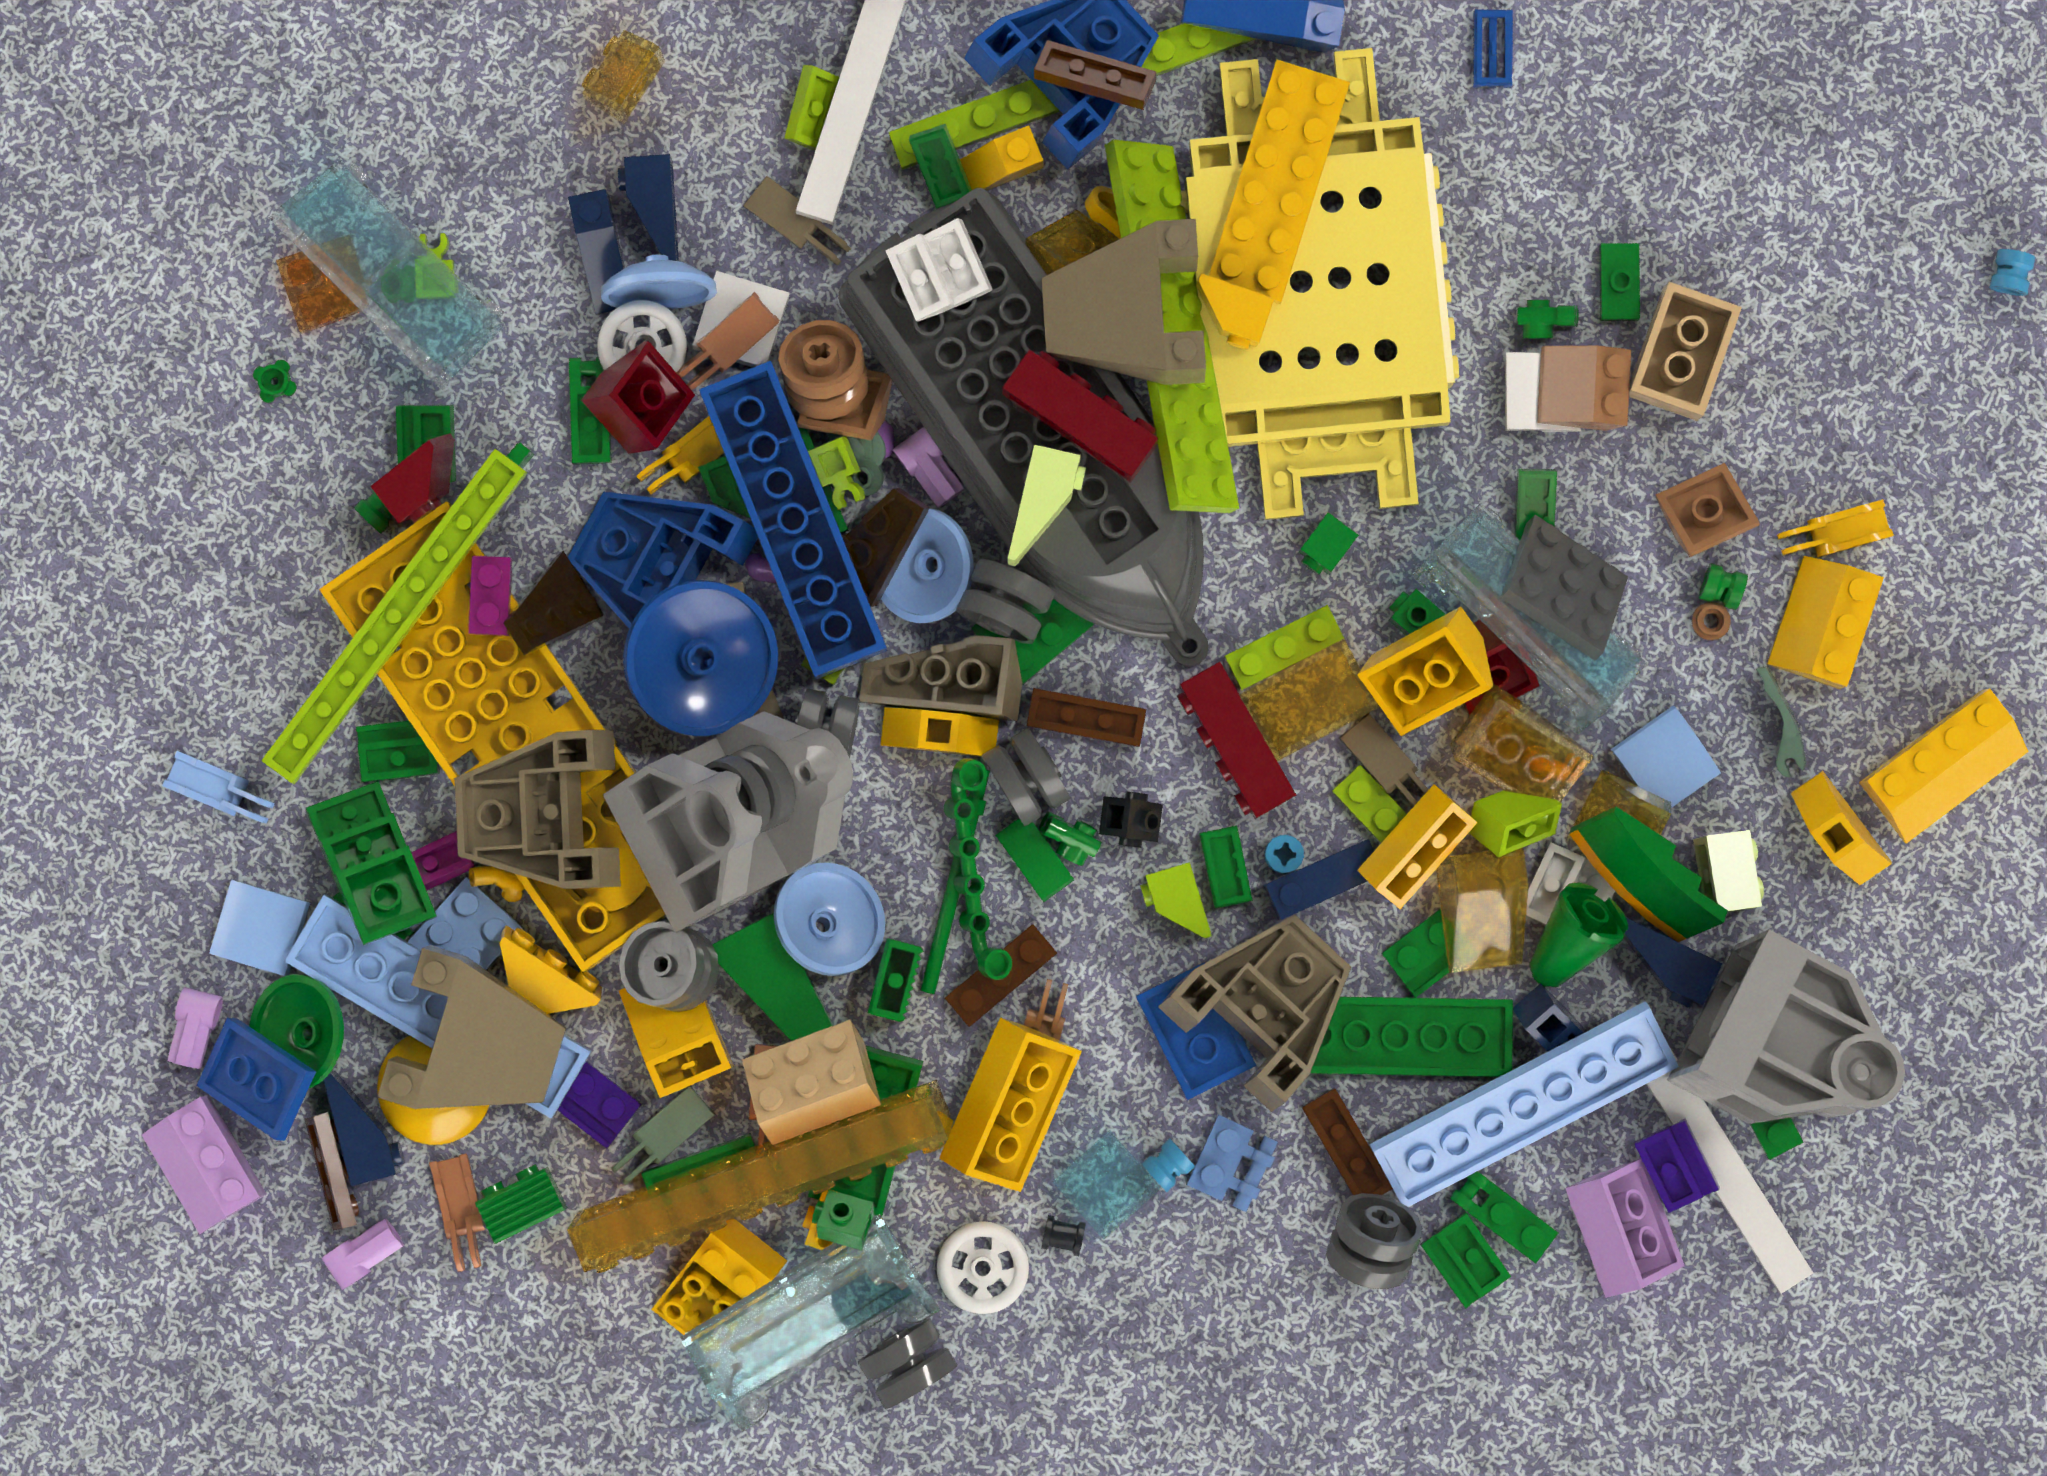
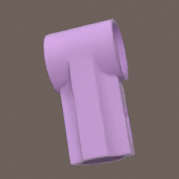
[892,427,964,508]
[167,987,223,1069]
[321,1218,404,1290]

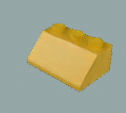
[1767,556,1884,689]
[1357,606,1493,736]

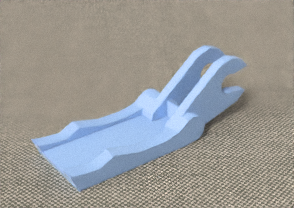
[162,751,275,823]

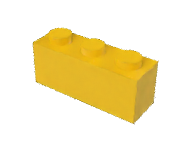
[1357,784,1477,909]

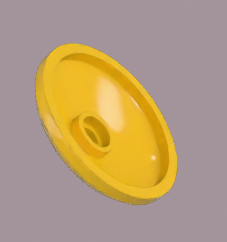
[377,1035,490,1145]

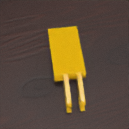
[636,416,724,494]
[1777,499,1894,557]

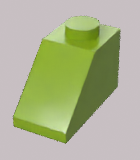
[1469,790,1562,857]
[1140,862,1212,938]

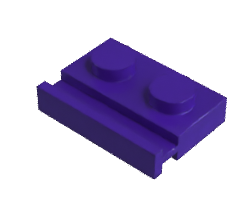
[557,1061,642,1149]
[1634,1118,1720,1213]

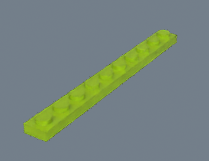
[888,23,1256,170]
[261,449,527,784]

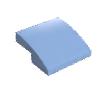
[1611,706,1721,817]
[209,880,310,976]

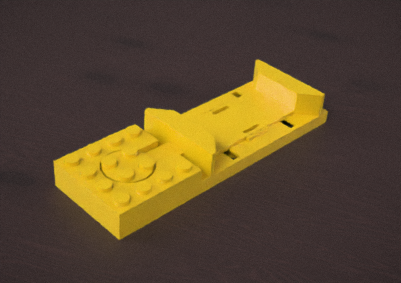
[319,501,667,972]

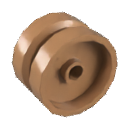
[778,320,869,420]

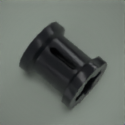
[1041,1215,1086,1257]

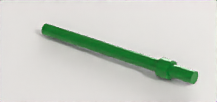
[920,769,990,994]

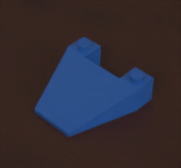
[964,0,1159,170]
[568,491,758,628]

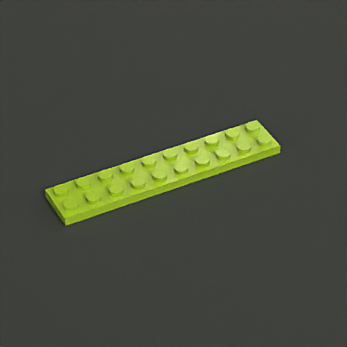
[1104,139,1239,513]

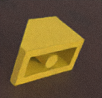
[960,125,1044,191]
[1196,273,1275,350]

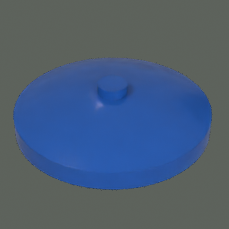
[623,580,778,736]

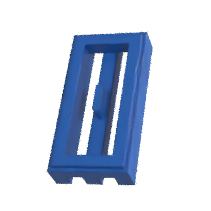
[1473,9,1513,88]

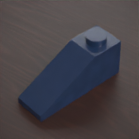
[618,154,679,261]
[568,189,625,315]
[1263,839,1374,920]
[1624,918,1723,1009]
[1513,983,1587,1051]
[324,1071,405,1186]

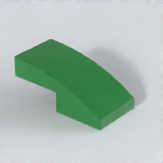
[995,819,1074,903]

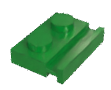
[396,405,456,483]
[356,721,440,783]
[1381,907,1477,998]
[1420,1212,1511,1309]

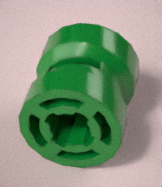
[354,490,393,534]
[1699,563,1748,611]

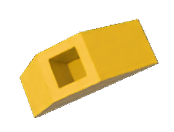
[880,707,999,757]
[1791,770,1892,885]
[500,925,602,1014]

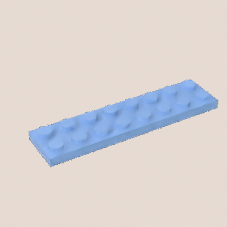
[285,894,592,1118]
[1370,1001,1679,1207]

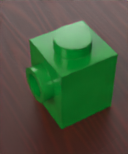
[1298,512,1359,575]
[1388,589,1445,636]
[812,1189,874,1251]

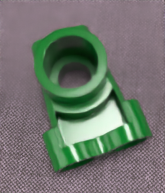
[1517,300,1579,338]
[1039,811,1102,866]

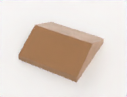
[797,370,892,440]
[1656,463,1760,557]

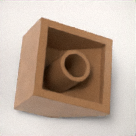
[1537,345,1631,431]

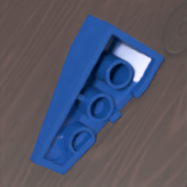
[1181,0,1345,53]

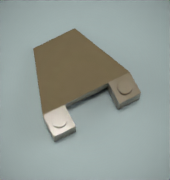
[1042,219,1206,385]
[454,730,621,889]
[1158,915,1351,1112]
[377,945,566,1109]

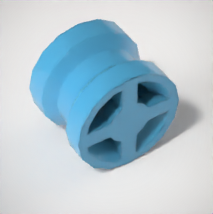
[1264,835,1304,873]

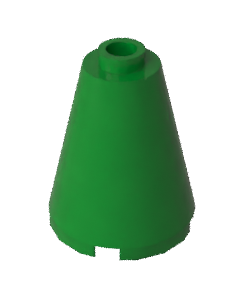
[1529,882,1628,988]

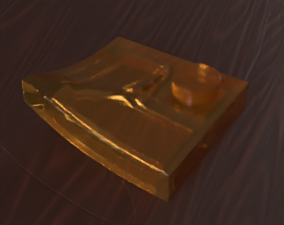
[276,236,371,334]

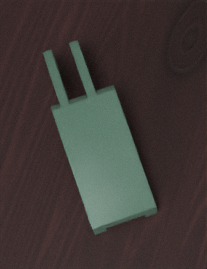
[1756,666,1806,778]
[612,1085,715,1185]

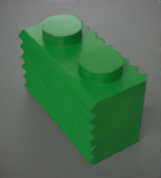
[867,938,924,1022]
[475,1164,568,1244]

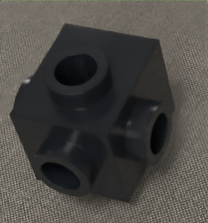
[1099,791,1163,848]

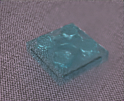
[1052,1130,1161,1239]

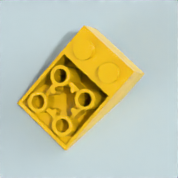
[619,988,734,1098]
[651,1213,787,1357]

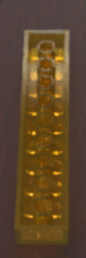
[567,1079,953,1273]

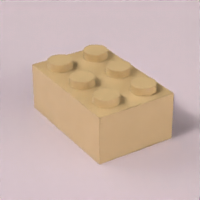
[1629,282,1742,421]
[742,1020,881,1145]

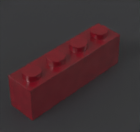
[1002,349,1159,483]
[1177,662,1297,819]

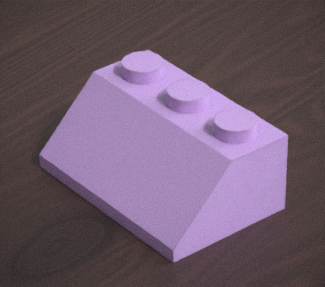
[142,1095,267,1234]
[1565,1158,1684,1298]

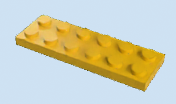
[1209,59,1350,304]

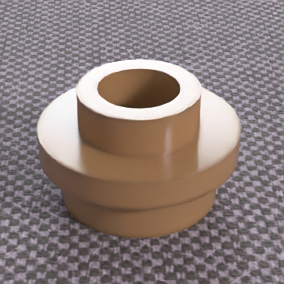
[1691,602,1731,640]

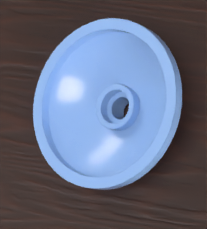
[601,255,717,309]
[881,508,974,623]
[774,863,885,976]

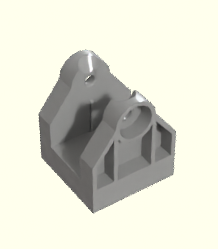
[603,711,853,933]
[1667,929,1905,1124]

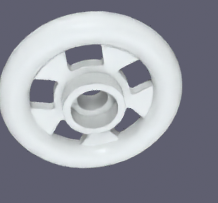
[597,300,687,372]
[937,1221,1029,1314]

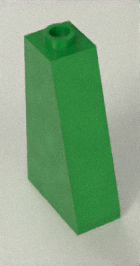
[712,913,834,1041]

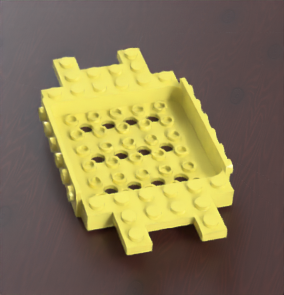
[1180,48,1459,520]

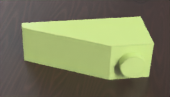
[1008,445,1086,566]

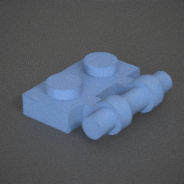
[1186,1114,1278,1212]

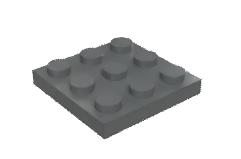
[1500,515,1628,661]

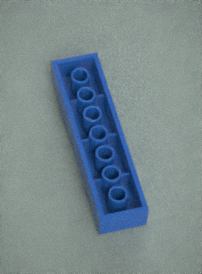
[699,361,888,679]

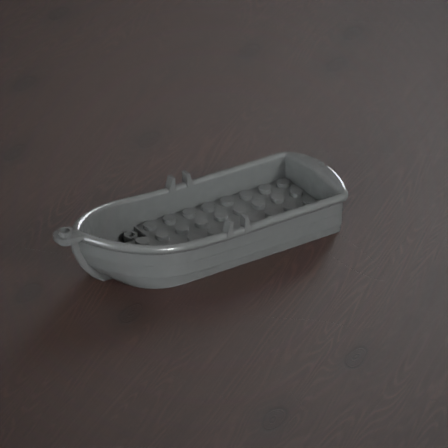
[838,188,1209,667]

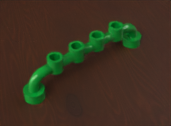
[944,759,1012,980]

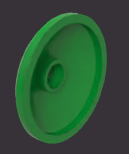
[249,974,344,1088]

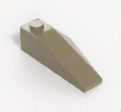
[859,635,1022,721]

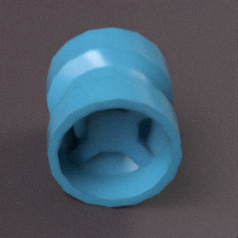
[1989,249,2036,296]
[1142,1138,1195,1192]

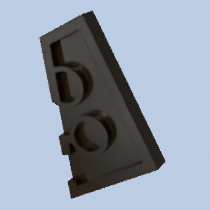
[842,488,930,607]
[503,551,604,655]

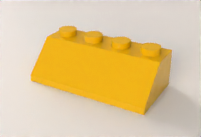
[1859,688,2029,844]
[939,1017,1082,1192]

